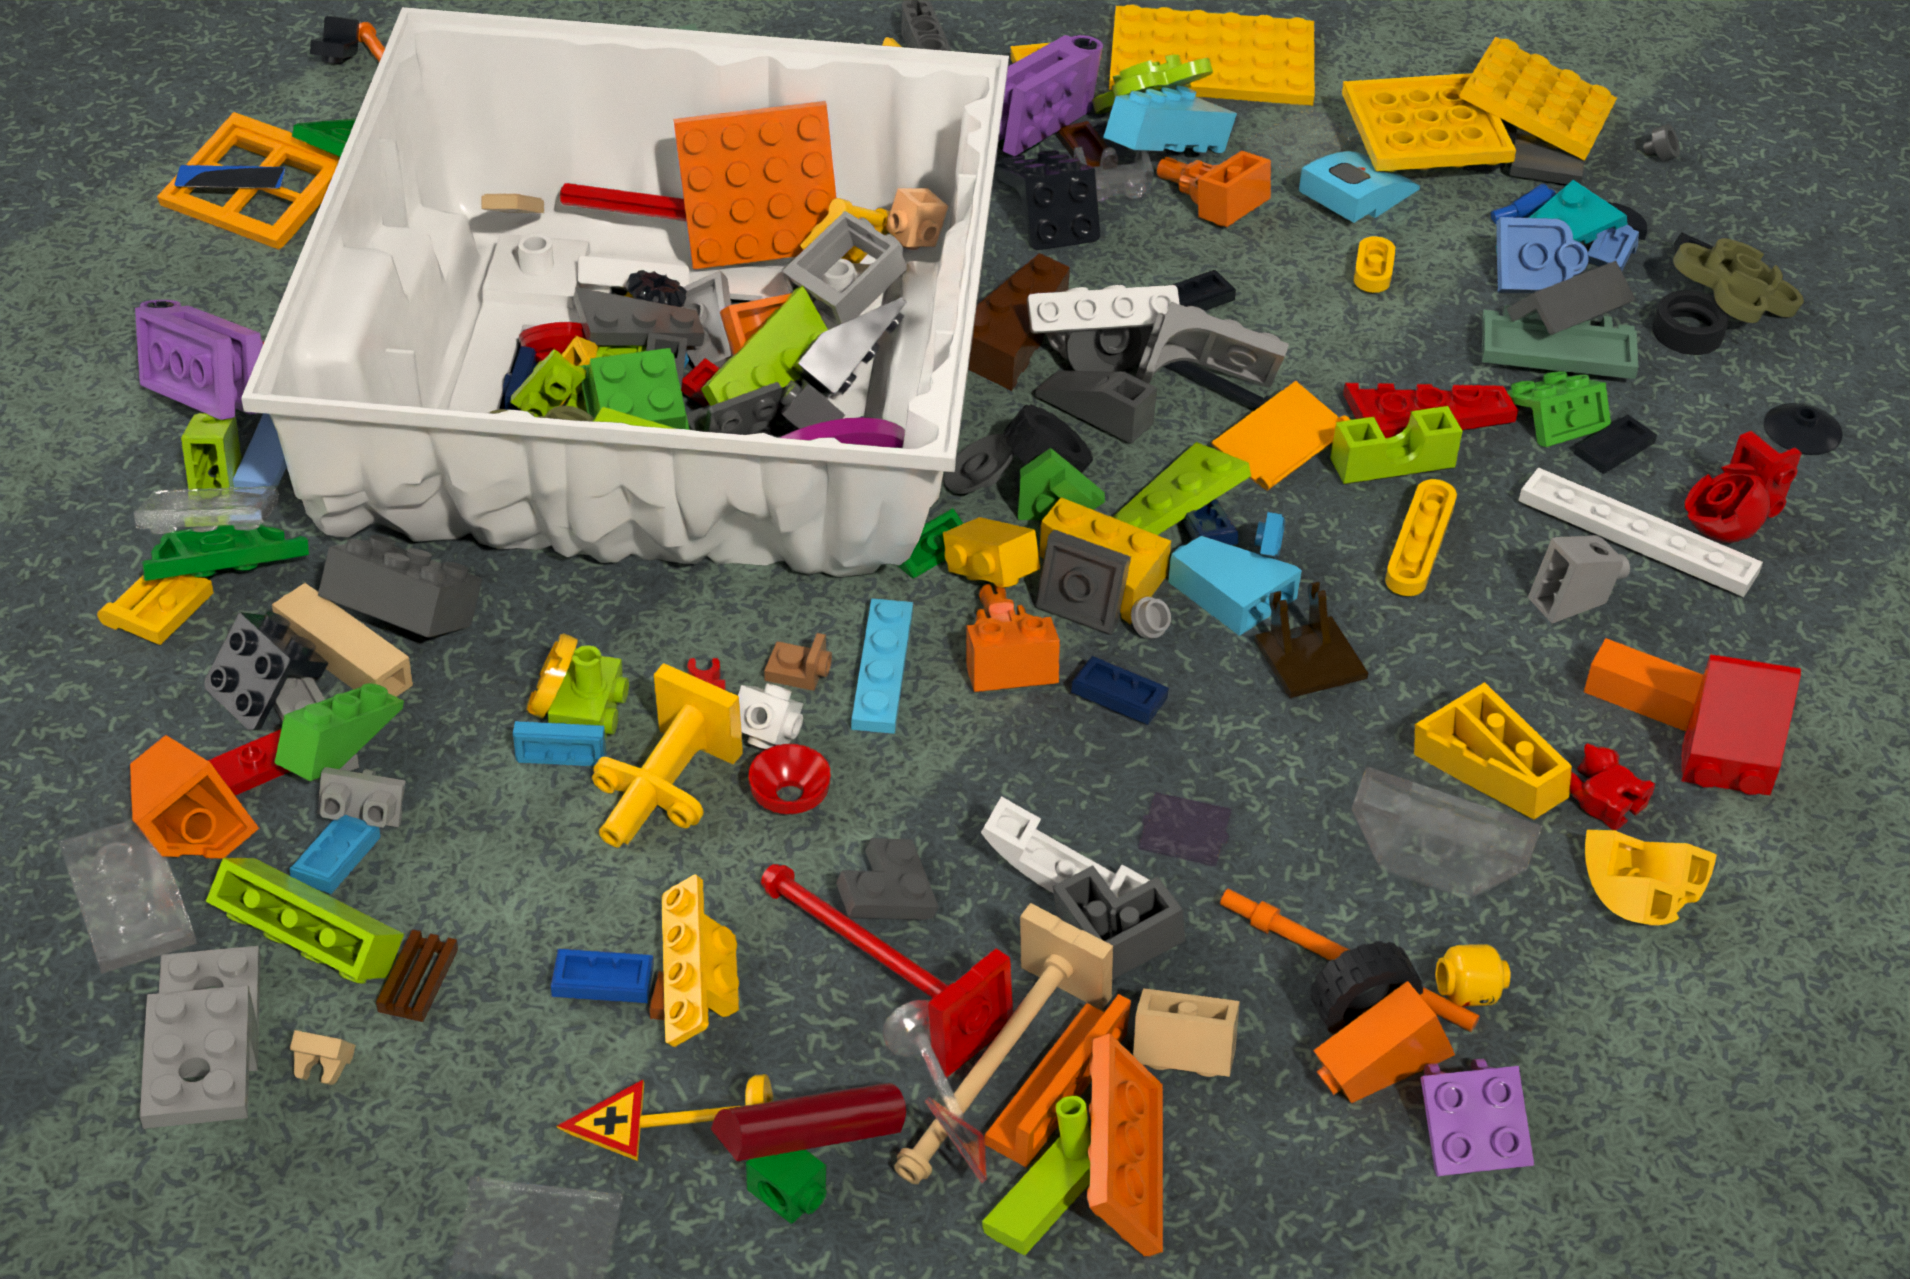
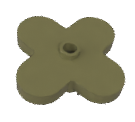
[1673,238,1804,323]

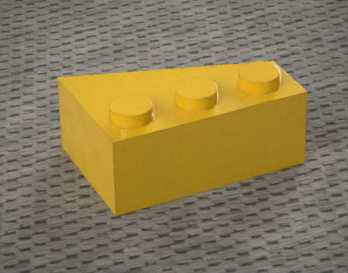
[1039,497,1171,625]
[1414,682,1572,820]

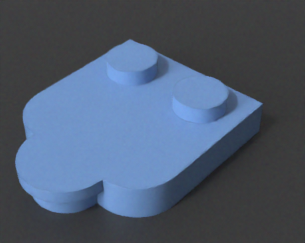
[1496,217,1589,293]

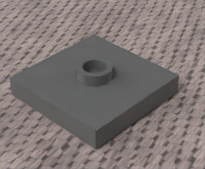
[1035,529,1131,635]

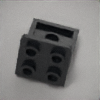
[994,150,1100,250]

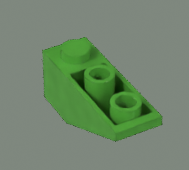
[275,683,404,781]

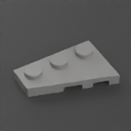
[681,270,733,368]

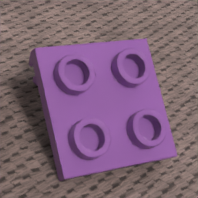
[1421,1058,1534,1176]

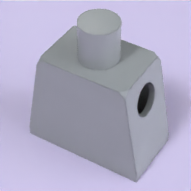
[1528,535,1630,623]

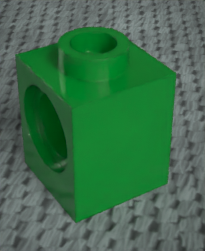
[746,1149,827,1224]

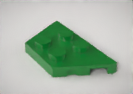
[142,520,309,581]

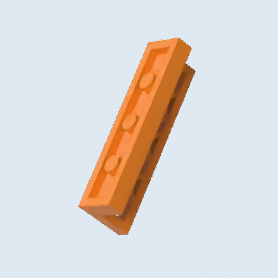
[984,994,1131,1168]

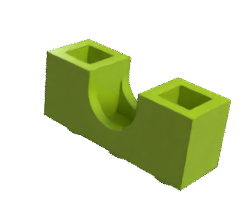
[1330,406,1463,484]

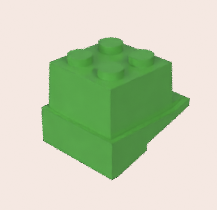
[579,348,690,430]

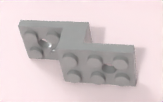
[140,946,261,1129]

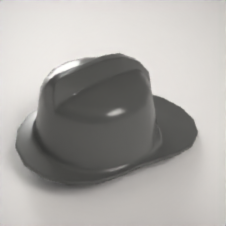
[1067,326,1153,372]

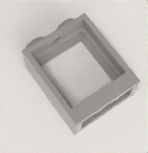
[781,211,907,326]

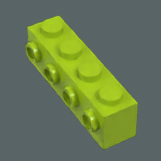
[206,858,404,984]

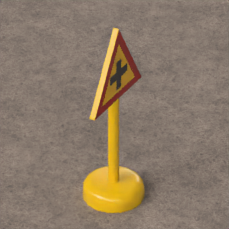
[557,1074,774,1161]

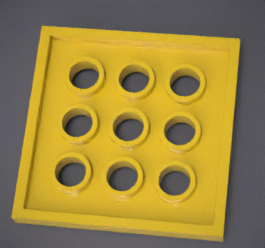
[1459,37,1617,161]
[1342,73,1516,172]

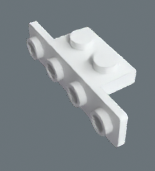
[1027,285,1179,334]

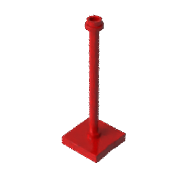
[761,864,1013,1077]

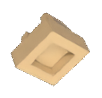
[290,1030,356,1085]

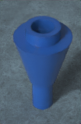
[1490,183,1556,224]

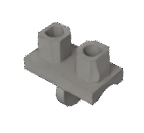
[317,767,406,828]

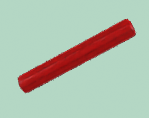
[560,183,687,222]

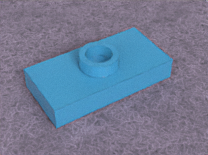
[1255,512,1286,559]
[513,721,607,766]
[290,815,380,894]

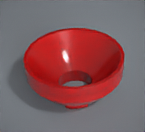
[518,322,587,363]
[749,744,831,814]

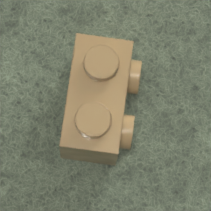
[1133,988,1240,1077]

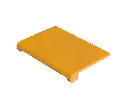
[1211,381,1351,491]

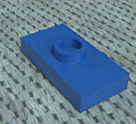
[551,949,654,1003]

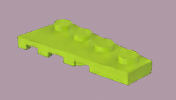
[701,285,828,406]
[1113,442,1251,535]

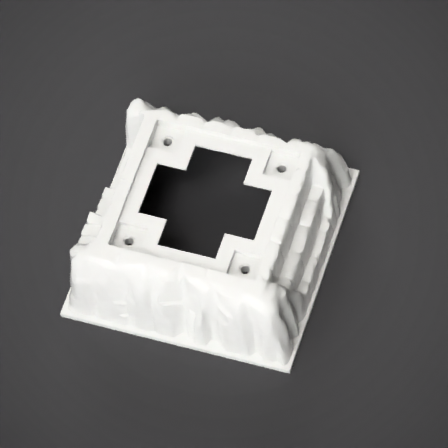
[242,7,1009,577]

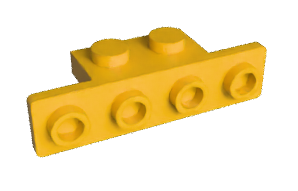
[662,874,739,1047]

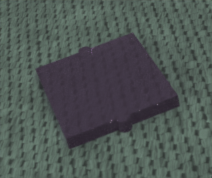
[1139,792,1232,867]

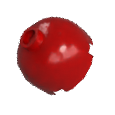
[1684,463,1770,544]

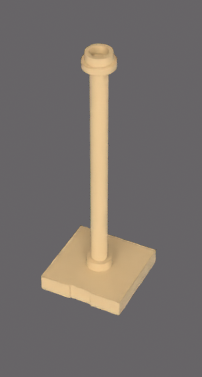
[894,903,1113,1184]

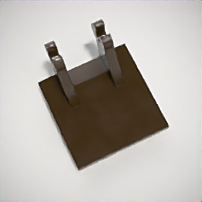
[1254,582,1369,698]

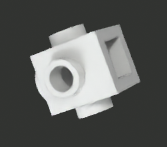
[738,683,803,749]

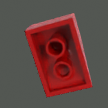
[1681,654,1801,796]

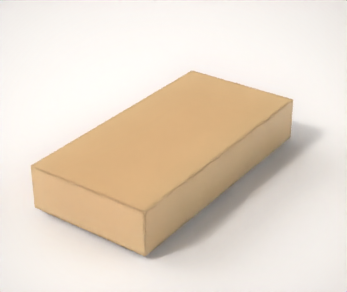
[481,194,544,213]

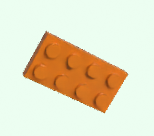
[1087,1033,1163,1256]

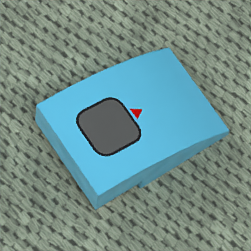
[1299,151,1420,223]

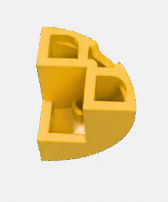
[1585,830,1717,926]

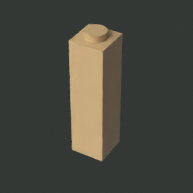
[272,583,413,697]

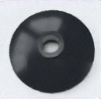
[1764,403,1843,455]

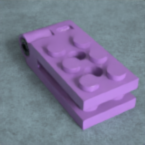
[998,35,1103,156]
[135,300,263,420]

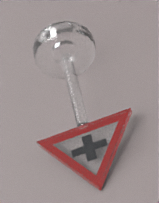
[883,1000,987,1183]

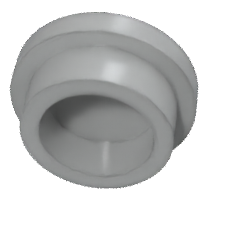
[1131,597,1171,639]

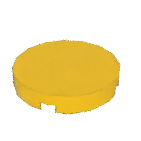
[526,633,578,719]

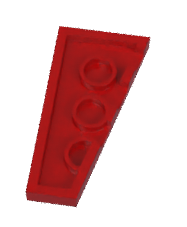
[1343,383,1518,438]

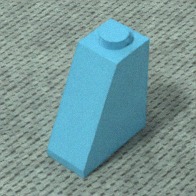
[1168,536,1302,636]

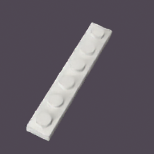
[1519,468,1763,597]

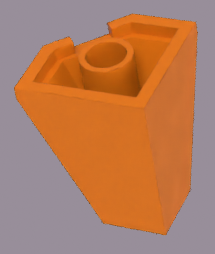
[130,735,259,859]

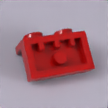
[1730,431,1802,518]

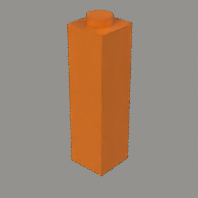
[1584,638,1703,731]

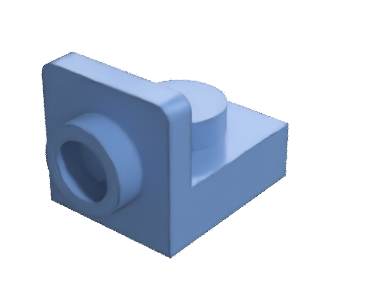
[1588,224,1639,271]

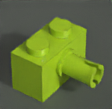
[548,645,629,740]

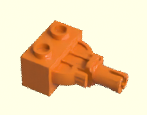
[1157,151,1271,227]
[966,584,1060,692]

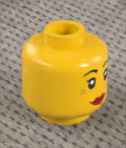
[1435,944,1510,1007]

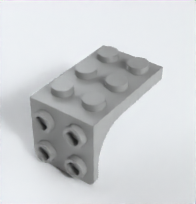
[1136,302,1289,388]

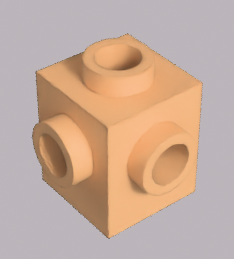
[885,188,948,250]

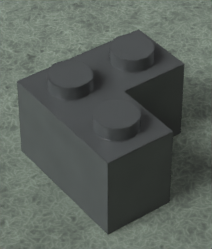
[1053,865,1185,980]

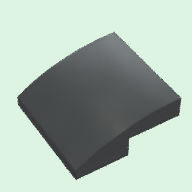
[1510,130,1584,184]

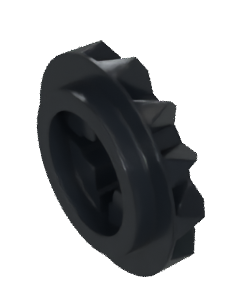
[626,270,687,307]

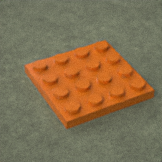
[673,101,837,269]

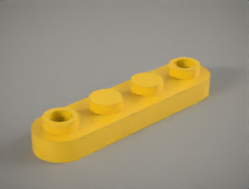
[1385,479,1457,596]

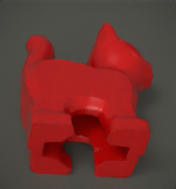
[1569,743,1655,831]

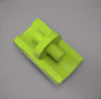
[510,349,586,417]

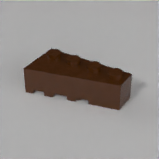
[968,253,1070,391]

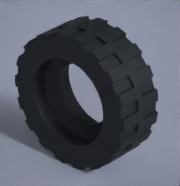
[1003,404,1093,473]
[1310,941,1423,1036]

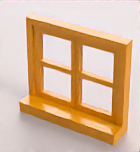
[157,112,340,250]

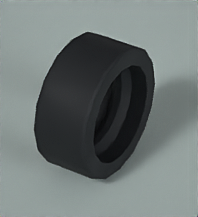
[1653,290,1729,355]

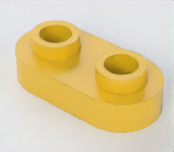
[1354,236,1395,293]

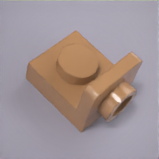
[764,633,832,691]

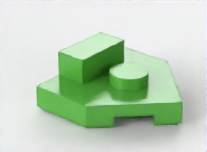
[1017,448,1105,520]

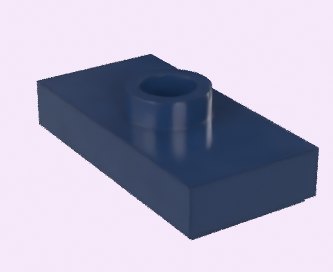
[503,346,536,411]
[1181,499,1238,545]
[1071,656,1169,725]

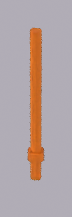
[1220,888,1480,1032]

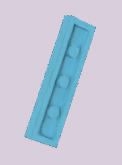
[851,598,913,734]

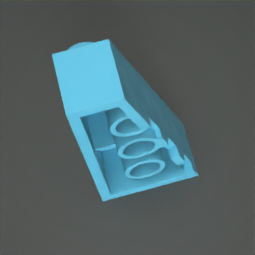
[1104,86,1237,153]

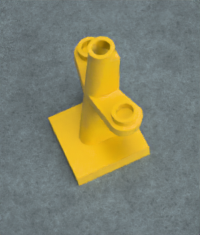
[592,663,743,848]

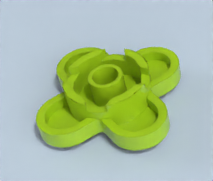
[1092,55,1213,114]

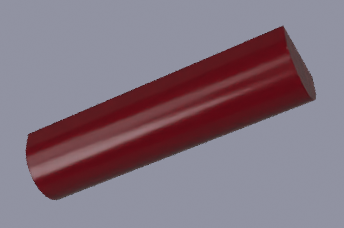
[711,1083,906,1161]

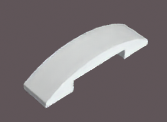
[981,796,1150,898]

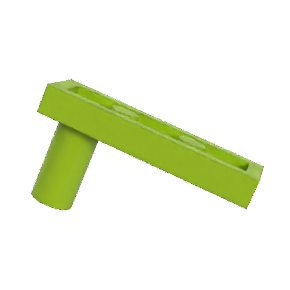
[982,1096,1091,1256]

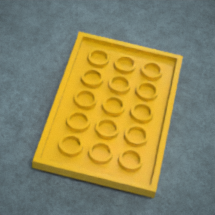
[1109,5,1315,106]

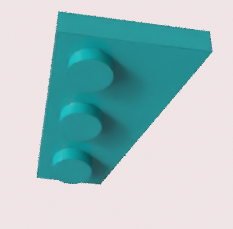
[1496,180,1628,253]

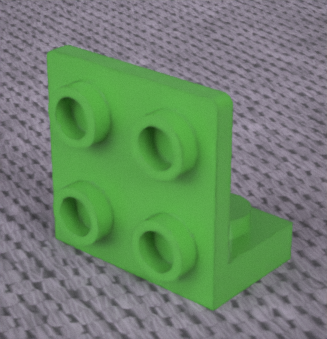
[1507,371,1611,447]

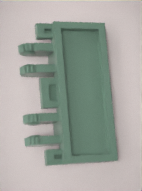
[1482,305,1639,379]

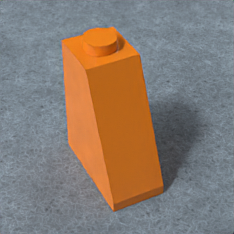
[1313,981,1455,1103]

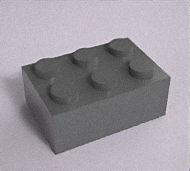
[318,535,482,637]

